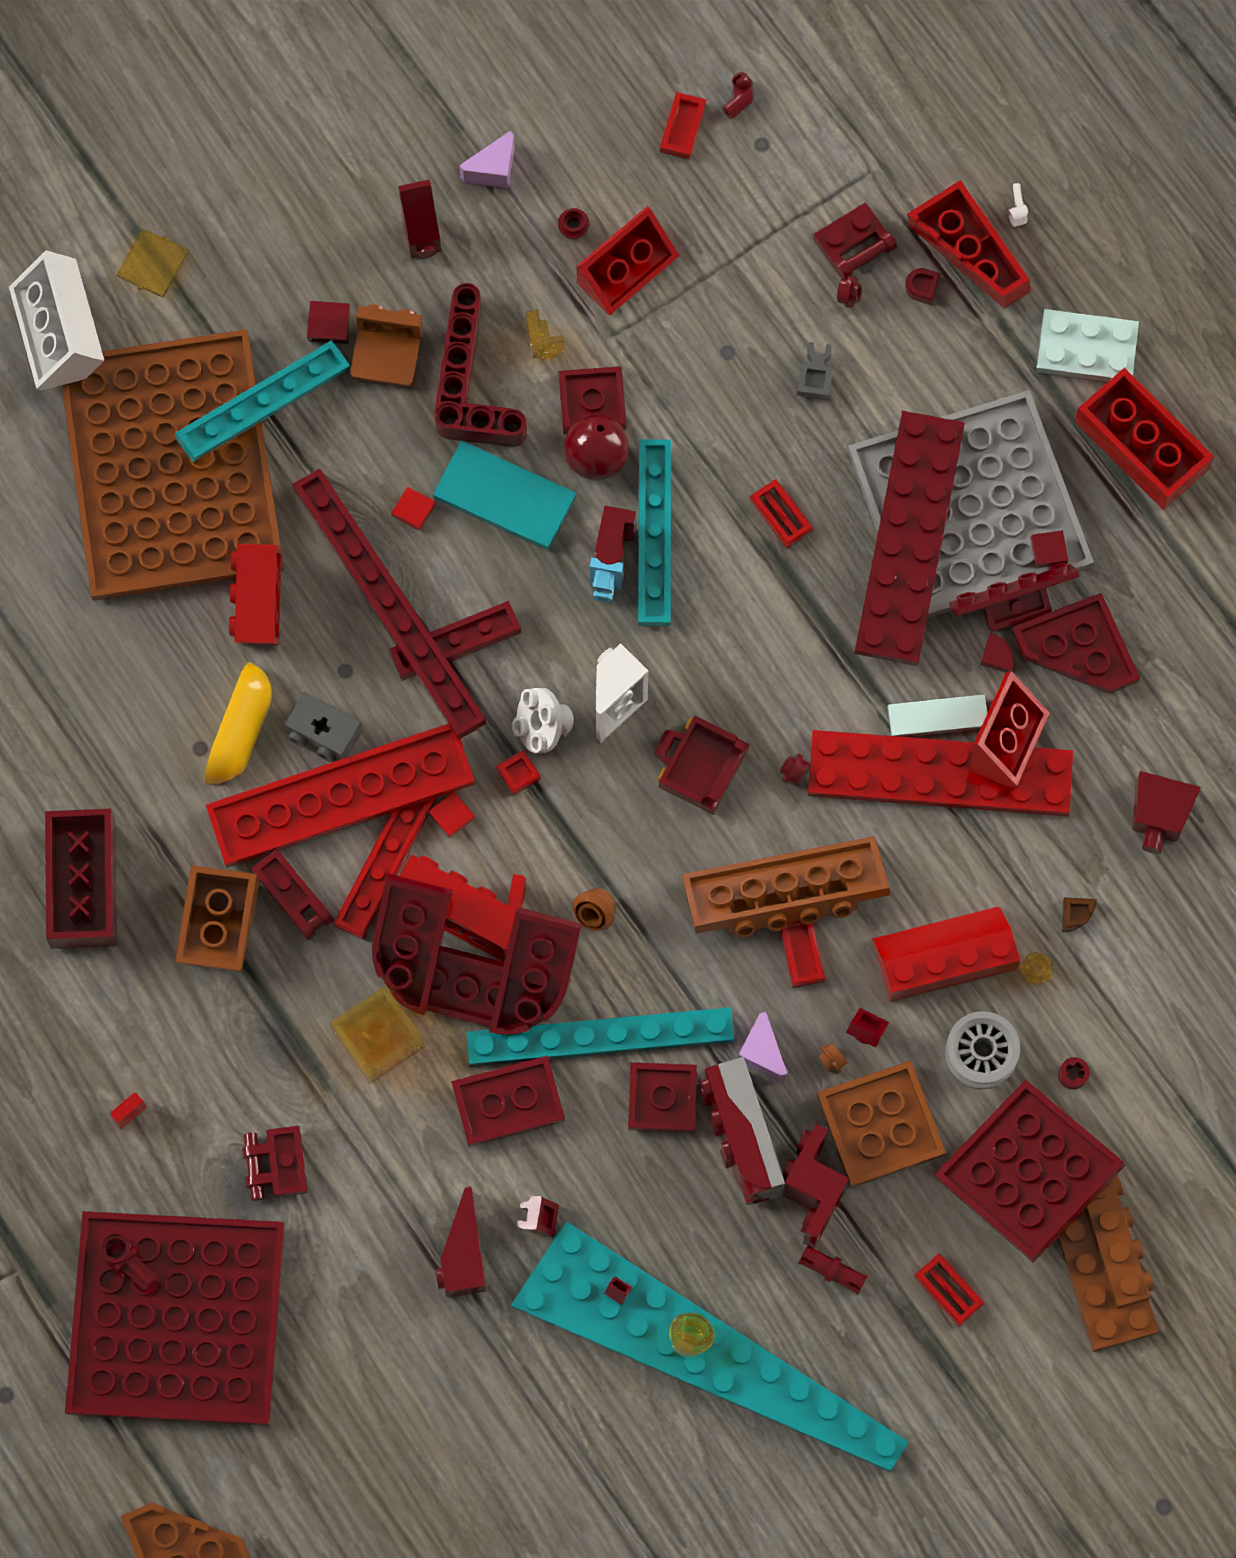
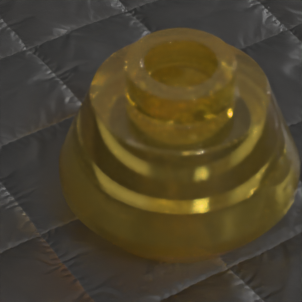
[669,1312,715,1357]

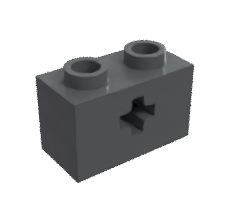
[284,692,362,763]

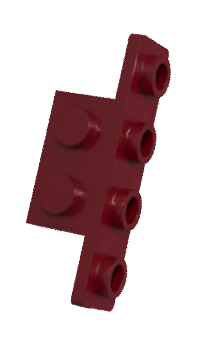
[949,562,1080,632]

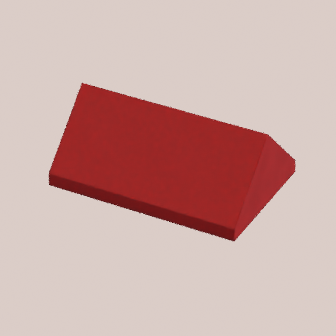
[576,206,680,315]
[969,671,1050,787]

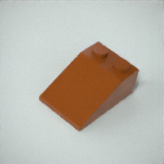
[175,865,260,972]

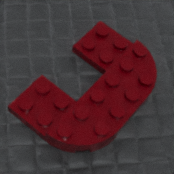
[372,874,583,1035]

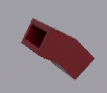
[307,301,351,344]

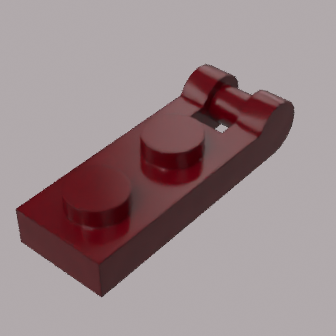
[251,848,334,940]

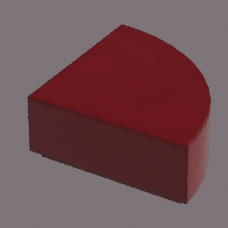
[980,632,1014,672]

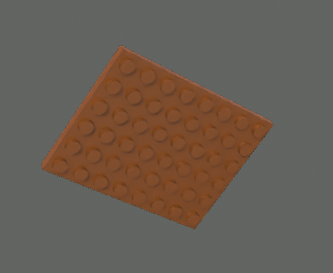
[62,329,284,601]

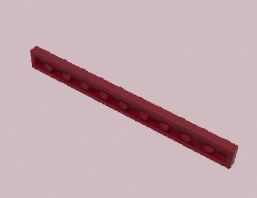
[292,469,487,740]

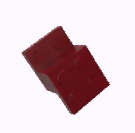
[782,1124,849,1248]

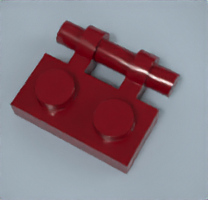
[242,1125,308,1201]

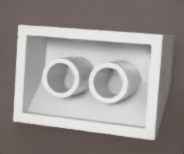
[596,644,648,743]

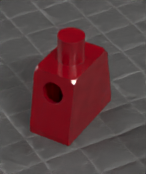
[1132,771,1201,854]

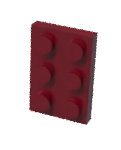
[451,1056,565,1147]

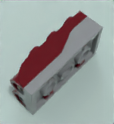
[700,1056,785,1205]

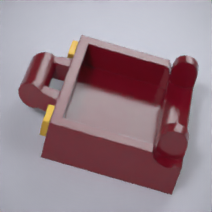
[653,715,750,815]

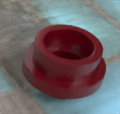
[558,208,589,239]
[837,276,862,308]
[780,753,808,785]

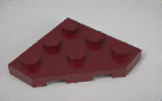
[1011,593,1140,694]

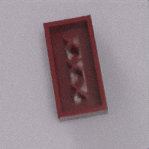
[45,808,117,949]

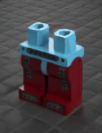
[590,505,636,603]

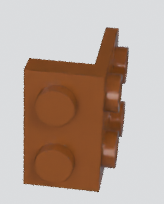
[350,304,423,387]

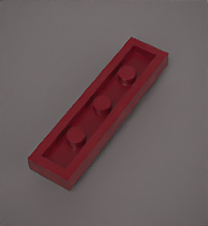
[389,601,522,681]

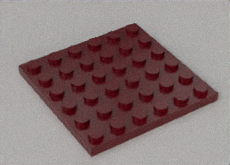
[65,1211,285,1426]

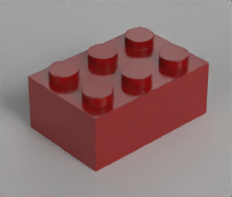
[229,544,282,645]

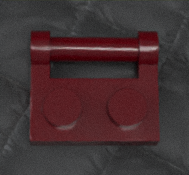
[813,202,897,278]

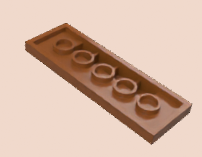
[682,836,890,938]
[1058,1175,1159,1352]

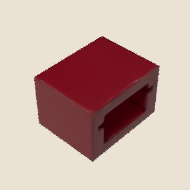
[604,1276,632,1305]

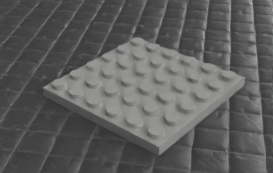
[848,390,1094,618]

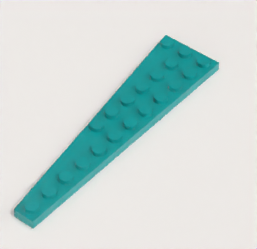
[511,1221,909,1472]

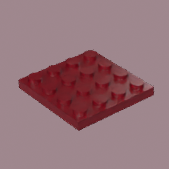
[934,1079,1125,1263]

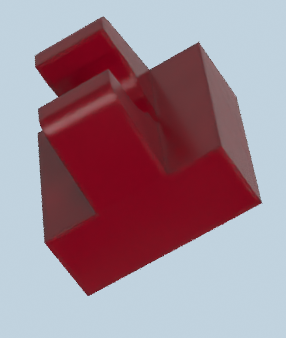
[517,1196,559,1238]

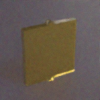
[117,228,189,298]

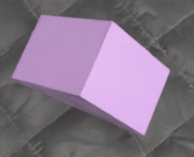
[459,131,515,189]
[738,1012,787,1083]

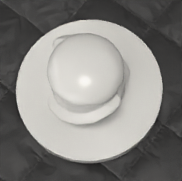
[512,688,574,753]

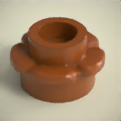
[818,1042,848,1073]

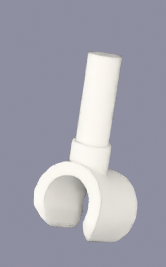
[1008,183,1028,227]

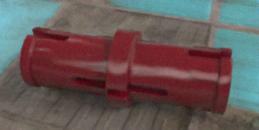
[798,1244,868,1295]

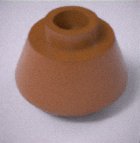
[573,888,616,931]

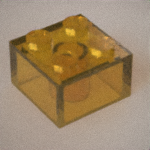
[330,986,425,1085]

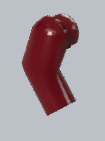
[722,72,754,119]

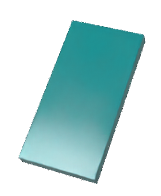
[433,440,576,551]

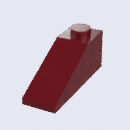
[398,179,442,259]
[435,1187,486,1297]

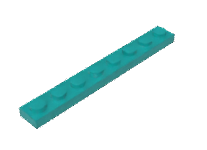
[466,1007,734,1067]

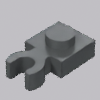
[797,342,833,400]

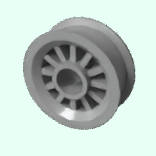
[945,1011,1020,1089]

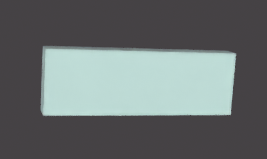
[887,694,987,737]

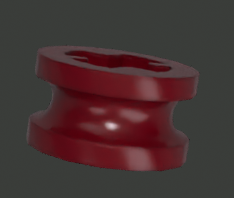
[1058,1057,1090,1090]

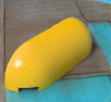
[205,662,272,785]

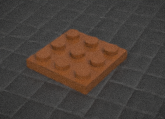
[817,1060,946,1188]

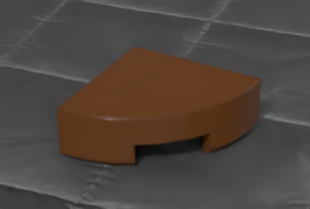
[1062,897,1097,932]

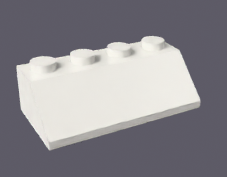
[9,251,104,390]

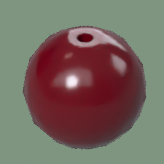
[564,415,629,481]

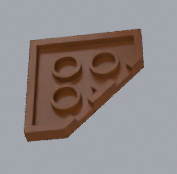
[121,1502,250,1558]

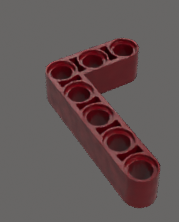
[434,283,527,447]

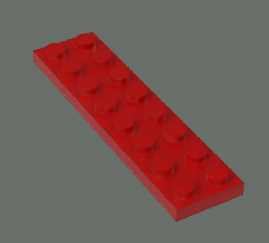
[206,724,475,868]
[808,730,1073,816]

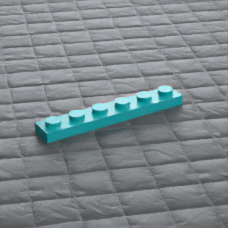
[175,340,350,462]
[638,439,671,626]

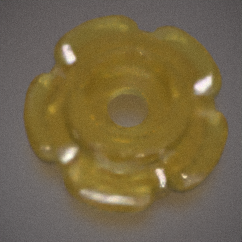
[1021,952,1054,984]

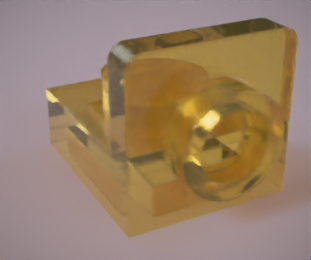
[525,309,564,359]

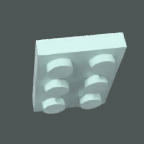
[1036,309,1139,382]

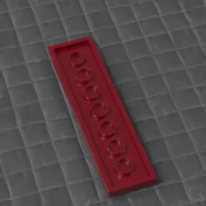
[854,410,965,666]

